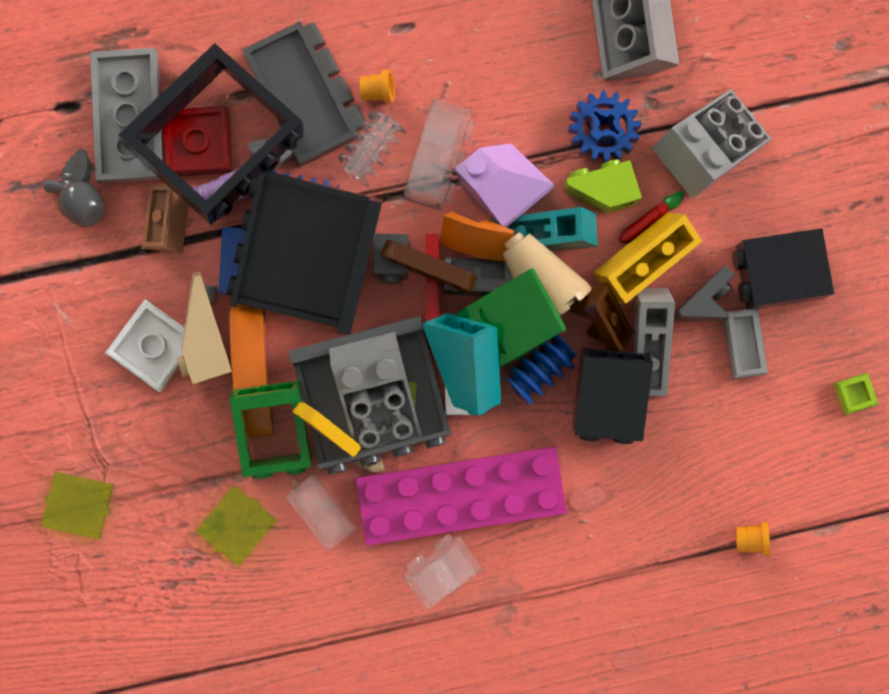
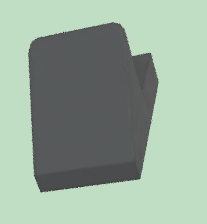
[674,265,735,322]

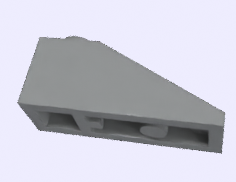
[633,288,675,396]

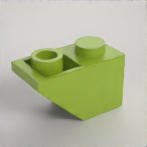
[563,159,642,214]

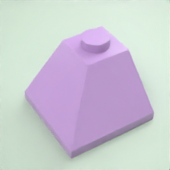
[455,144,554,227]

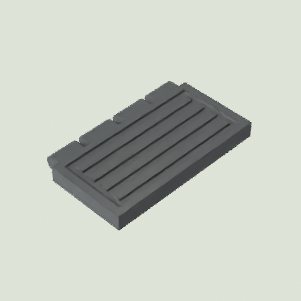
[242,21,368,167]

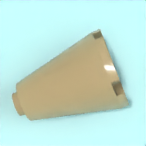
[502,232,592,316]

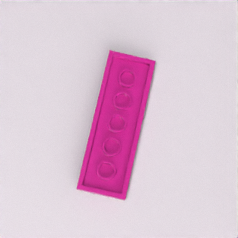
[356,446,567,545]

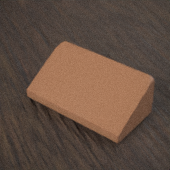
[141,184,189,253]

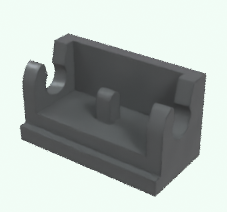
[443,257,512,296]

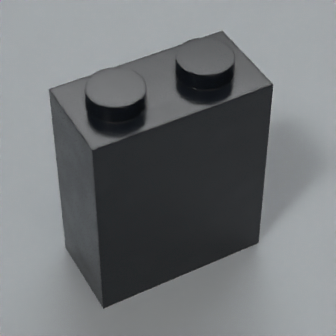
[732,228,835,310]
[572,348,653,444]

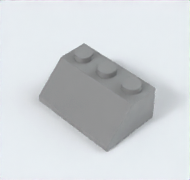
[592,0,680,80]

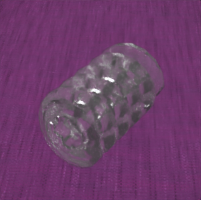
[338,111,406,187]

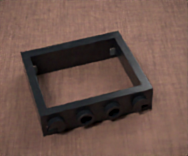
[118,43,304,225]

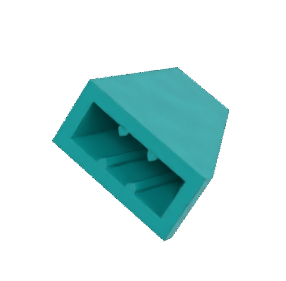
[423,313,501,415]

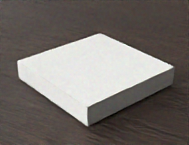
[105,299,184,392]

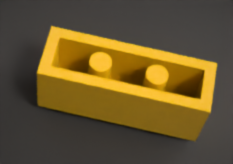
[592,212,703,304]

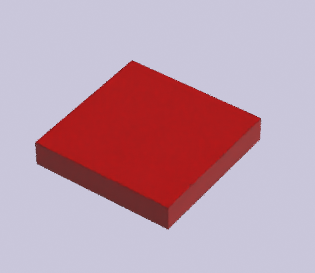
[162,106,232,176]

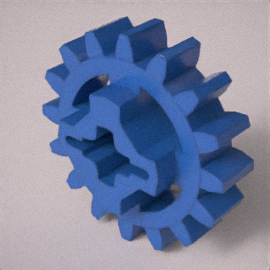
[568,90,641,163]

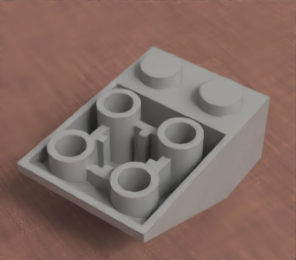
[652,89,772,199]
[329,332,422,454]

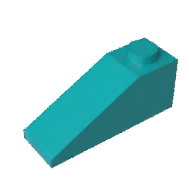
[489,207,598,251]

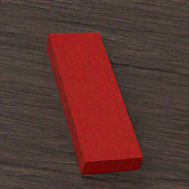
[426,234,440,321]

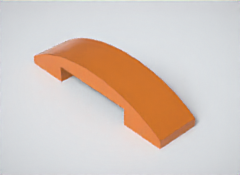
[230,304,274,437]

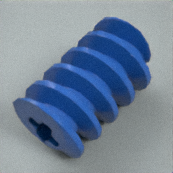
[503,335,577,405]

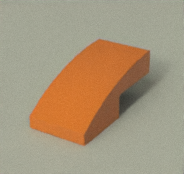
[440,211,514,262]

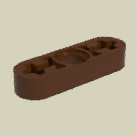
[380,240,478,294]

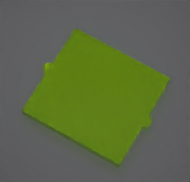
[41,471,114,539]
[196,485,278,567]

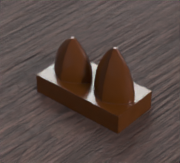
[569,282,634,351]

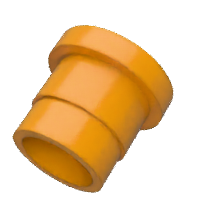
[360,69,395,103]
[736,521,770,556]

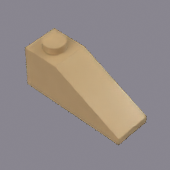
[177,272,232,384]

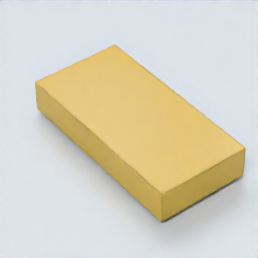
[292,402,361,457]

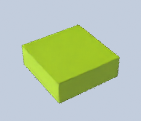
[833,373,879,415]

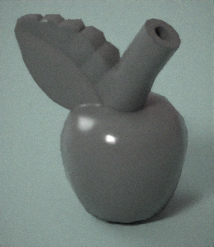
[44,149,105,227]

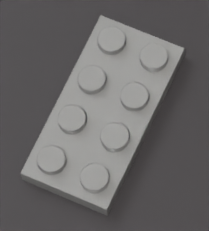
[90,48,164,184]

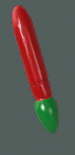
[619,191,684,243]

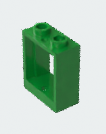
[229,380,312,479]

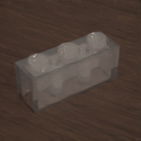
[404,99,475,211]

